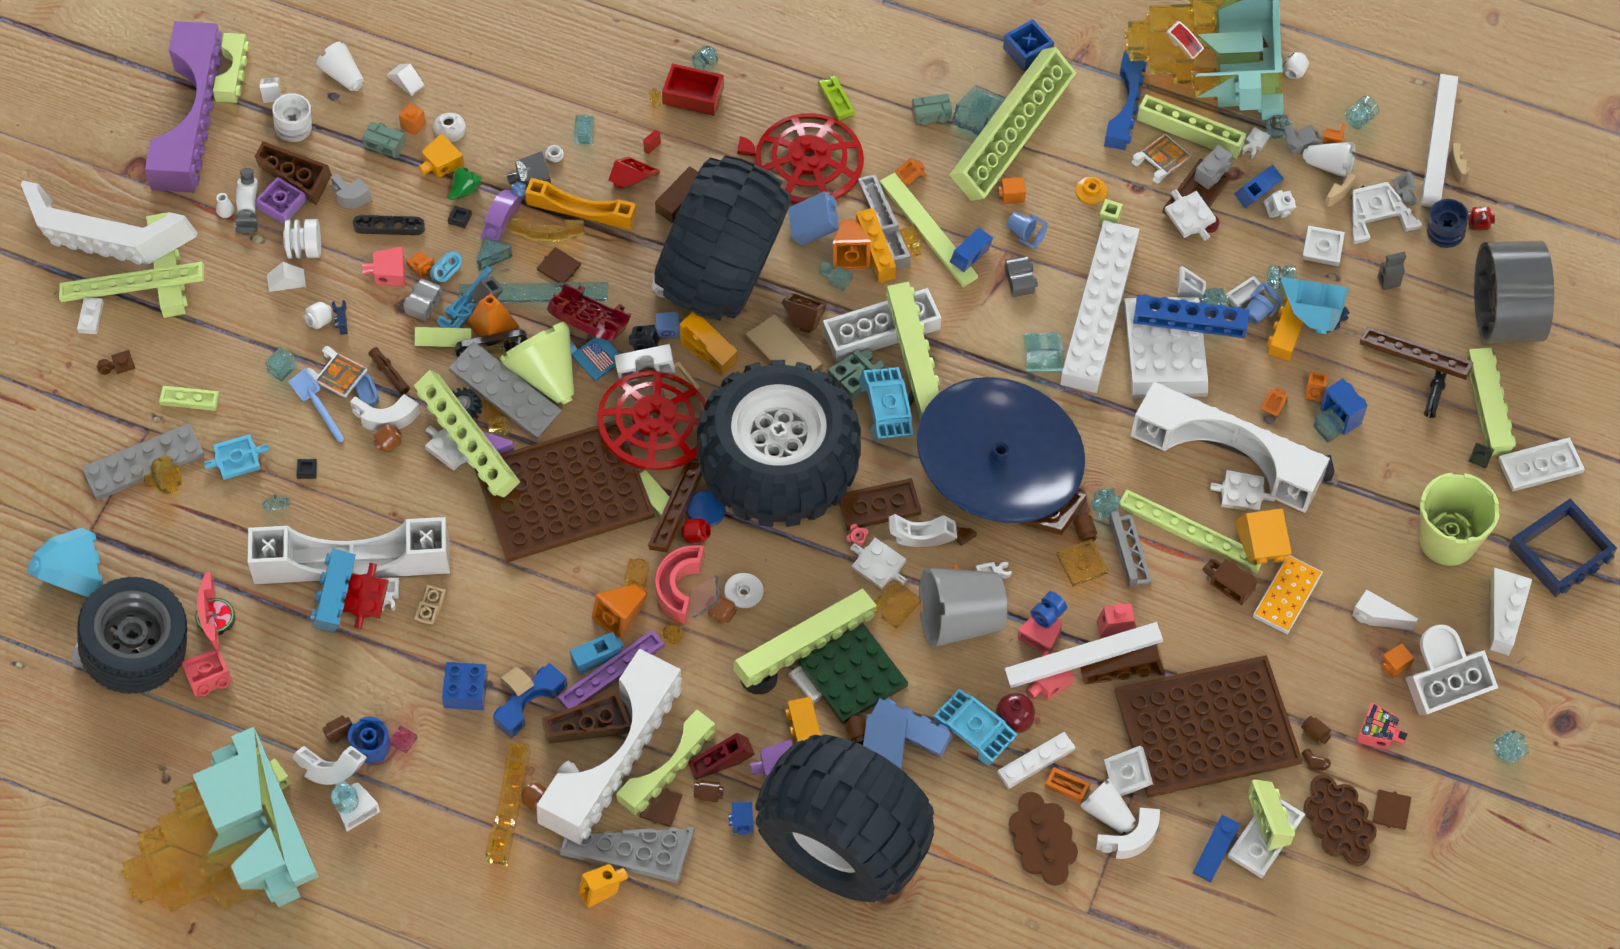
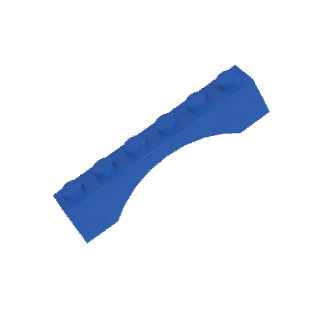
[1104,50,1147,150]

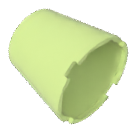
[1419,473,1500,566]

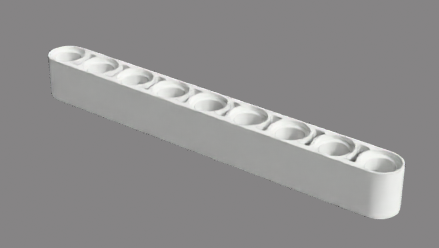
[1420,74,1458,208]

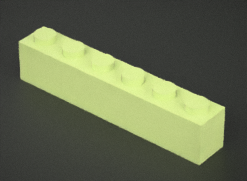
[1137,94,1246,159]
[146,212,188,318]
[1466,348,1516,456]

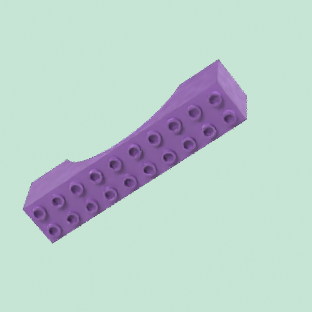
[145,21,222,193]

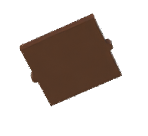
[537,247,581,286]
[639,788,682,827]
[1372,790,1411,830]

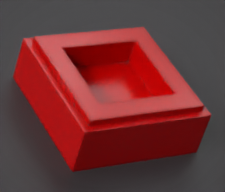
[643,130,661,154]

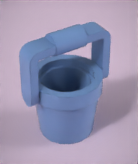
[1007,212,1048,249]
[1246,282,1283,324]

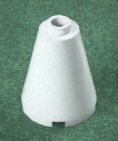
[316,41,364,91]
[1303,142,1355,178]
[1080,778,1135,834]

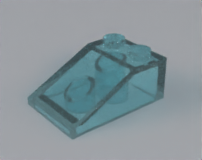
[951,85,1006,135]

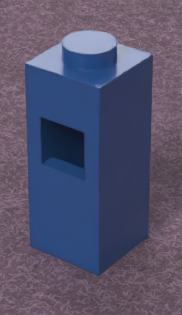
[950,228,993,272]

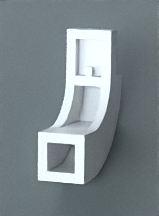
[350,394,420,431]
[889,514,957,547]
[292,746,367,785]
[1096,808,1160,859]

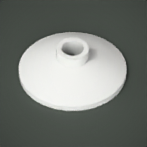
[724,573,764,608]

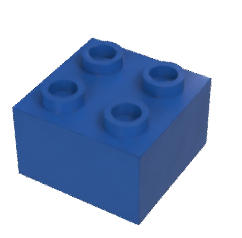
[1003,19,1054,71]
[1320,378,1367,435]
[442,662,488,710]

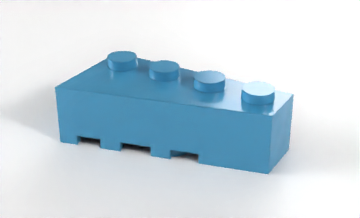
[310,548,356,633]

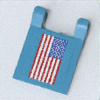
[570,334,619,382]

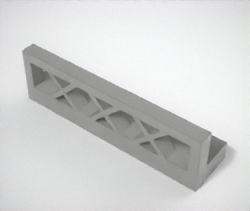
[1109,511,1152,588]

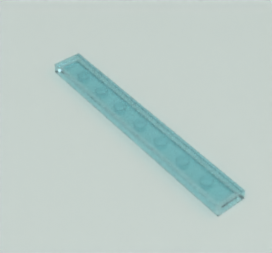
[459,282,608,303]

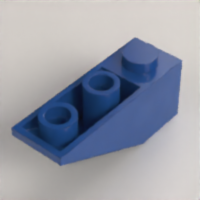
[1234,165,1284,208]

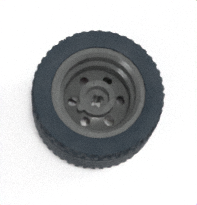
[77,577,187,694]

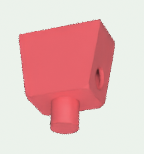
[362,246,405,286]
[1097,603,1136,639]
[1017,616,1063,654]
[1025,651,1074,699]

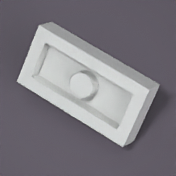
[77,297,104,334]

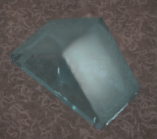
[476,237,512,271]

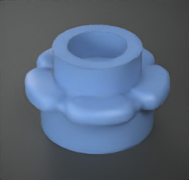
[511,182,527,197]

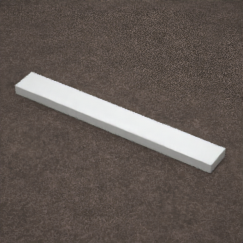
[1005,622,1163,688]

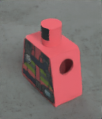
[1357,702,1408,749]

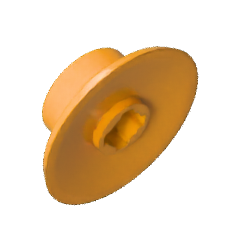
[1075,177,1108,205]

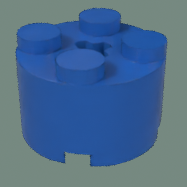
[348,717,391,763]

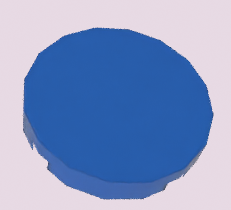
[687,491,726,526]

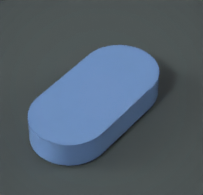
[355,373,379,407]

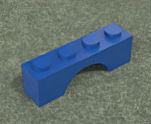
[493,663,568,739]

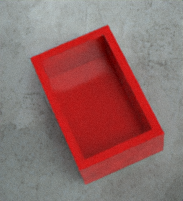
[662,63,724,116]

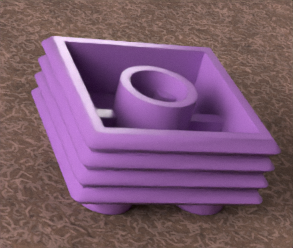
[255,177,307,224]

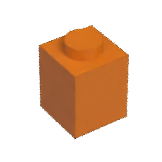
[399,103,426,135]
[998,177,1026,204]
[1380,643,1414,678]

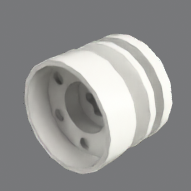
[273,94,312,142]
[283,219,321,259]

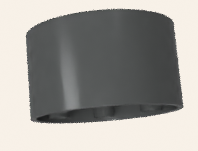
[1474,241,1554,343]

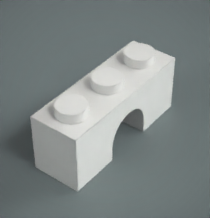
[614,344,676,383]

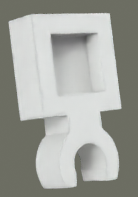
[1242,127,1270,159]
[975,562,1012,579]
[382,578,400,611]

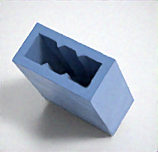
[788,191,839,246]

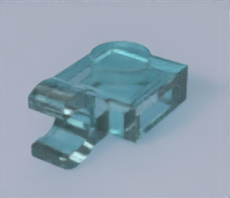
[819,262,853,291]

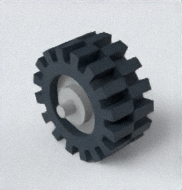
[445,387,482,422]

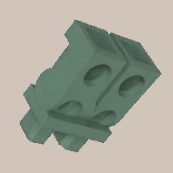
[828,349,885,402]

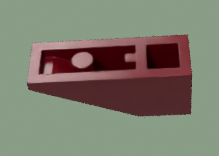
[688,733,755,780]

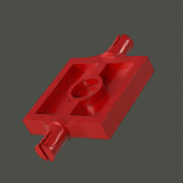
[342,563,389,629]

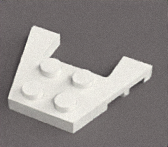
[1352,182,1422,244]

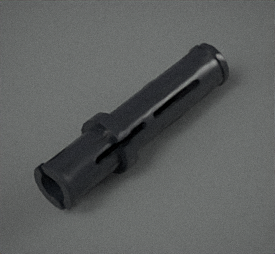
[1424,370,1447,418]

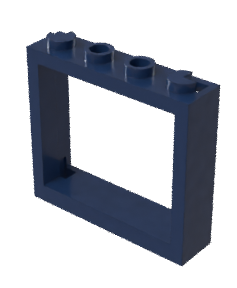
[1509,498,1617,597]

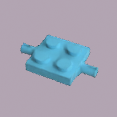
[204,434,269,480]

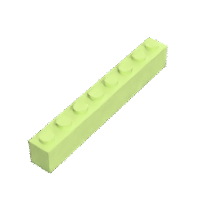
[885,282,939,419]
[733,588,877,687]

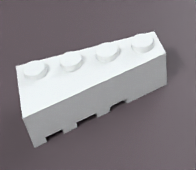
[1490,567,1532,656]

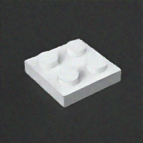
[1302,226,1345,266]
[1104,746,1153,796]

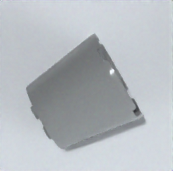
[919,568,1008,647]

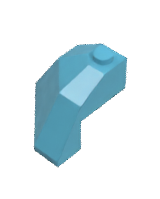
[1281,277,1350,334]
[27,527,103,597]

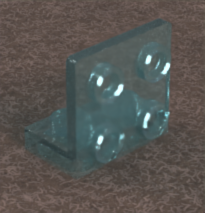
[1024,332,1064,371]

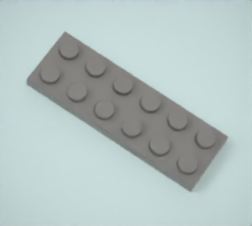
[449,341,562,440]
[82,423,205,501]

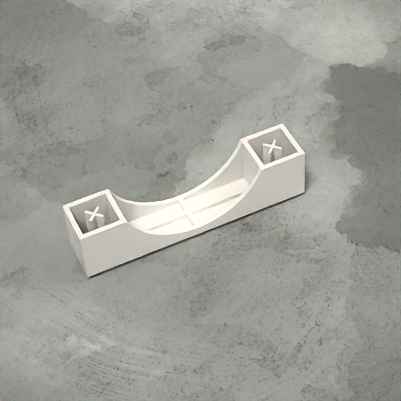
[1131,382,1330,513]
[248,517,450,584]
[536,649,682,845]

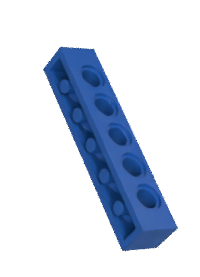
[1133,295,1249,339]

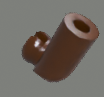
[1301,748,1331,770]

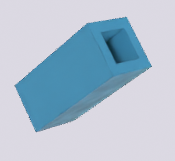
[570,632,624,675]

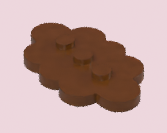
[1303,775,1377,866]
[1008,792,1078,886]

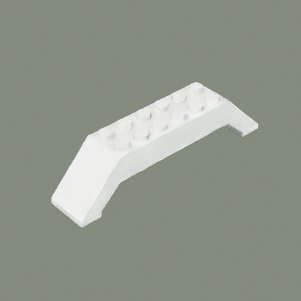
[21,180,198,265]

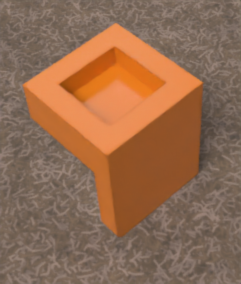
[1323,123,1346,144]

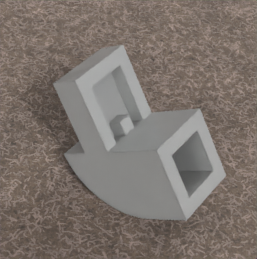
[1284,124,1323,155]
[331,174,372,209]

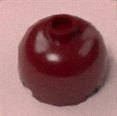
[995,693,1035,733]

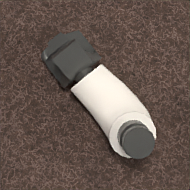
[235,168,258,234]

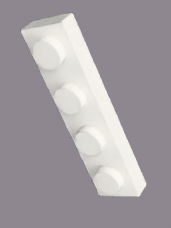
[997,732,1075,789]

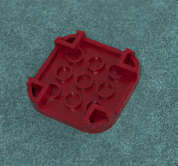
[547,283,631,340]

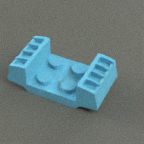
[859,367,914,440]
[933,689,1018,766]

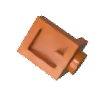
[895,157,927,186]
[406,251,434,279]
[1304,371,1329,402]
[1261,388,1288,417]

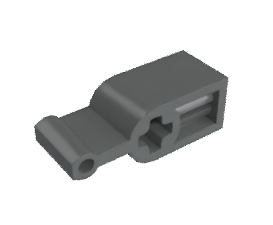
[1377,252,1406,290]

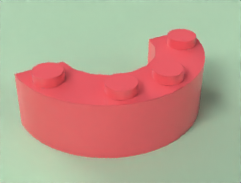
[655,545,705,625]

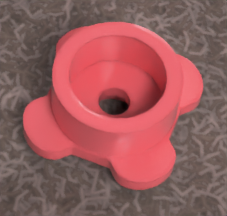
[846,524,868,546]

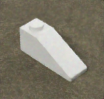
[1352,589,1418,630]

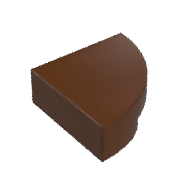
[955,526,977,546]

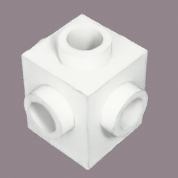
[1263,190,1296,218]

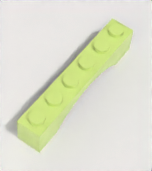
[616,710,715,815]

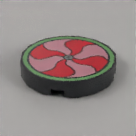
[195,598,235,635]

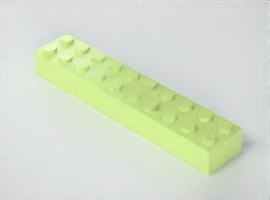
[949,47,1076,201]

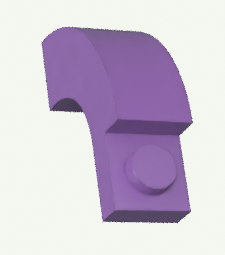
[480,189,523,246]

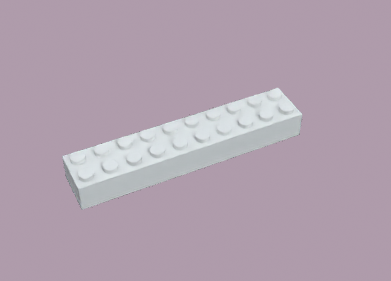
[1060,221,1140,393]

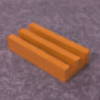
[1045,767,1090,803]

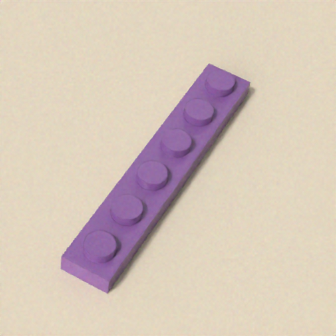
[558,630,665,709]

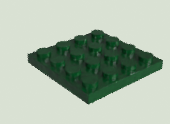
[798,623,908,724]

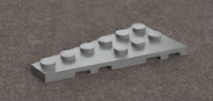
[560,827,695,883]

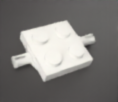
[1165,189,1216,241]
[425,425,477,471]
[1210,470,1275,512]
[850,538,908,591]

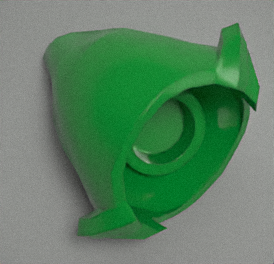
[447,166,482,200]

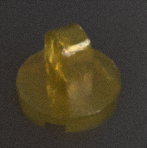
[144,456,182,494]

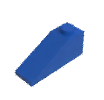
[1193,815,1240,882]

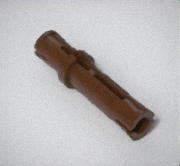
[368,347,410,395]

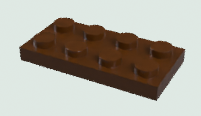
[1162,158,1232,215]
[839,478,922,530]

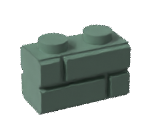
[912,94,952,125]
[362,122,406,158]

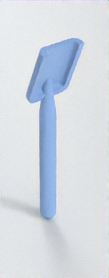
[288,368,344,442]

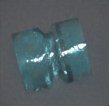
[1345,96,1379,129]
[1267,266,1297,290]

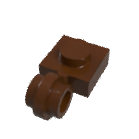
[97,350,135,375]

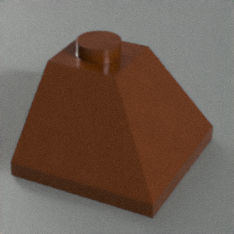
[782,293,827,333]

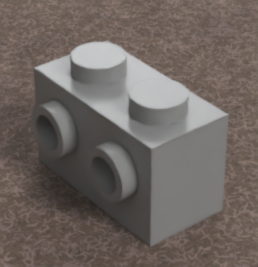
[1194,145,1233,190]

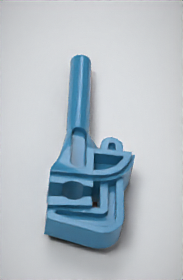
[437,266,493,328]

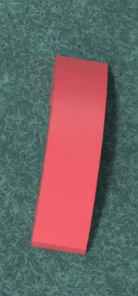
[197,572,219,650]

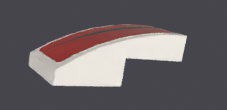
[1166,21,1204,60]

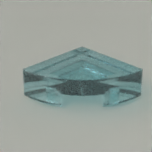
[262,494,290,510]

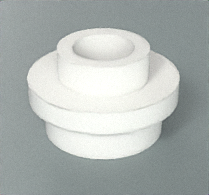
[545,145,564,163]

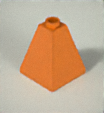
[833,219,871,270]
[467,293,519,344]
[592,584,647,640]

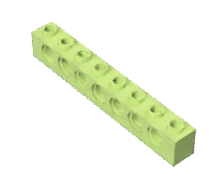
[414,370,520,497]

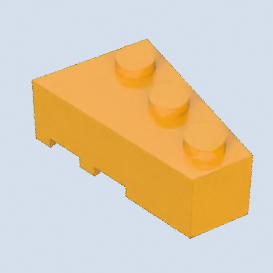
[680,312,737,375]

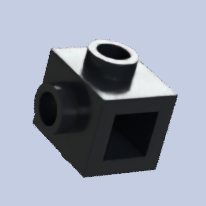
[629,325,660,351]

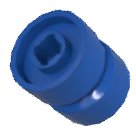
[1030,591,1067,629]

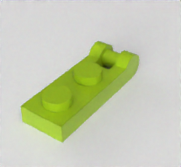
[818,75,855,120]

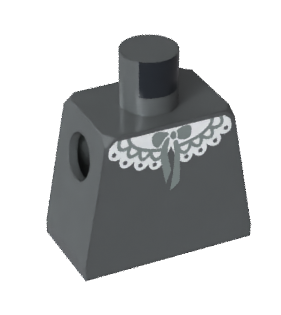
[507,151,551,188]

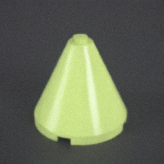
[500,321,574,405]

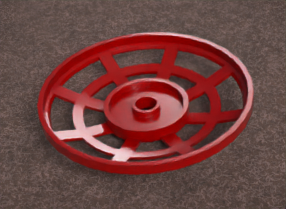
[755,113,864,204]
[597,371,706,471]

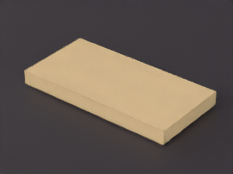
[746,314,822,373]
[617,362,701,421]

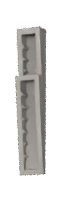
[858,174,911,270]

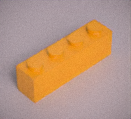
[856,208,896,283]
[1267,295,1304,361]
[785,696,821,742]

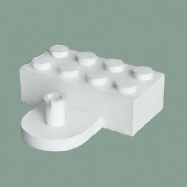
[1405,625,1498,715]

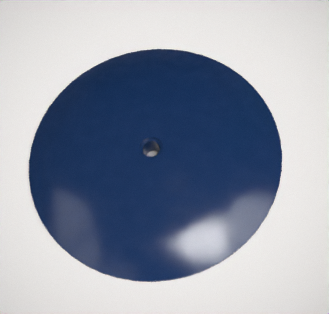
[917,377,1085,523]

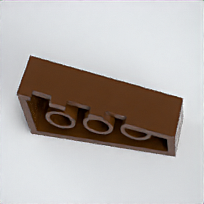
[255,141,332,205]
[1080,644,1166,685]
[542,691,631,744]

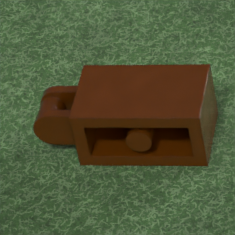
[1203,558,1258,606]

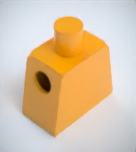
[418,133,464,177]
[578,864,628,908]

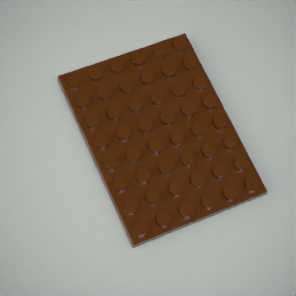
[474,420,655,563]
[1114,655,1303,798]

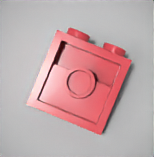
[181,649,233,697]

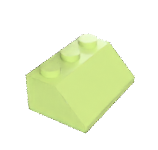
[1247,779,1295,851]

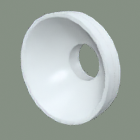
[433,112,466,142]

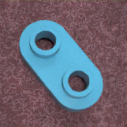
[430,252,462,282]

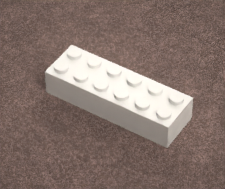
[823,288,941,362]

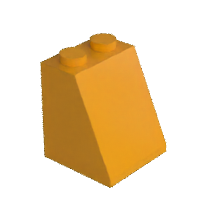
[1234,508,1292,565]

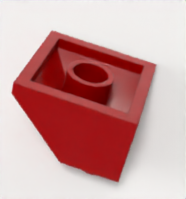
[608,156,660,188]

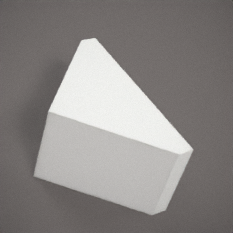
[387,64,425,97]
[259,77,281,103]
[267,262,306,292]
[1177,266,1206,298]

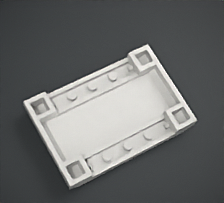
[1123,297,1208,398]

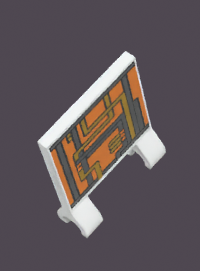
[1131,134,1191,184]
[307,346,367,398]

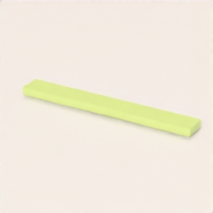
[880,173,978,287]
[59,262,204,302]
[1118,490,1262,574]

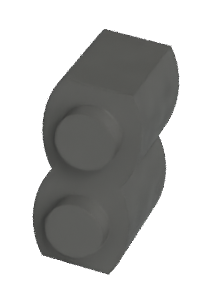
[1004,256,1038,297]

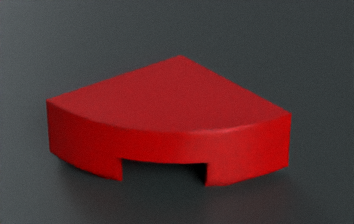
[737,136,755,156]

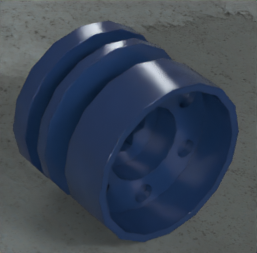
[1427,199,1469,248]

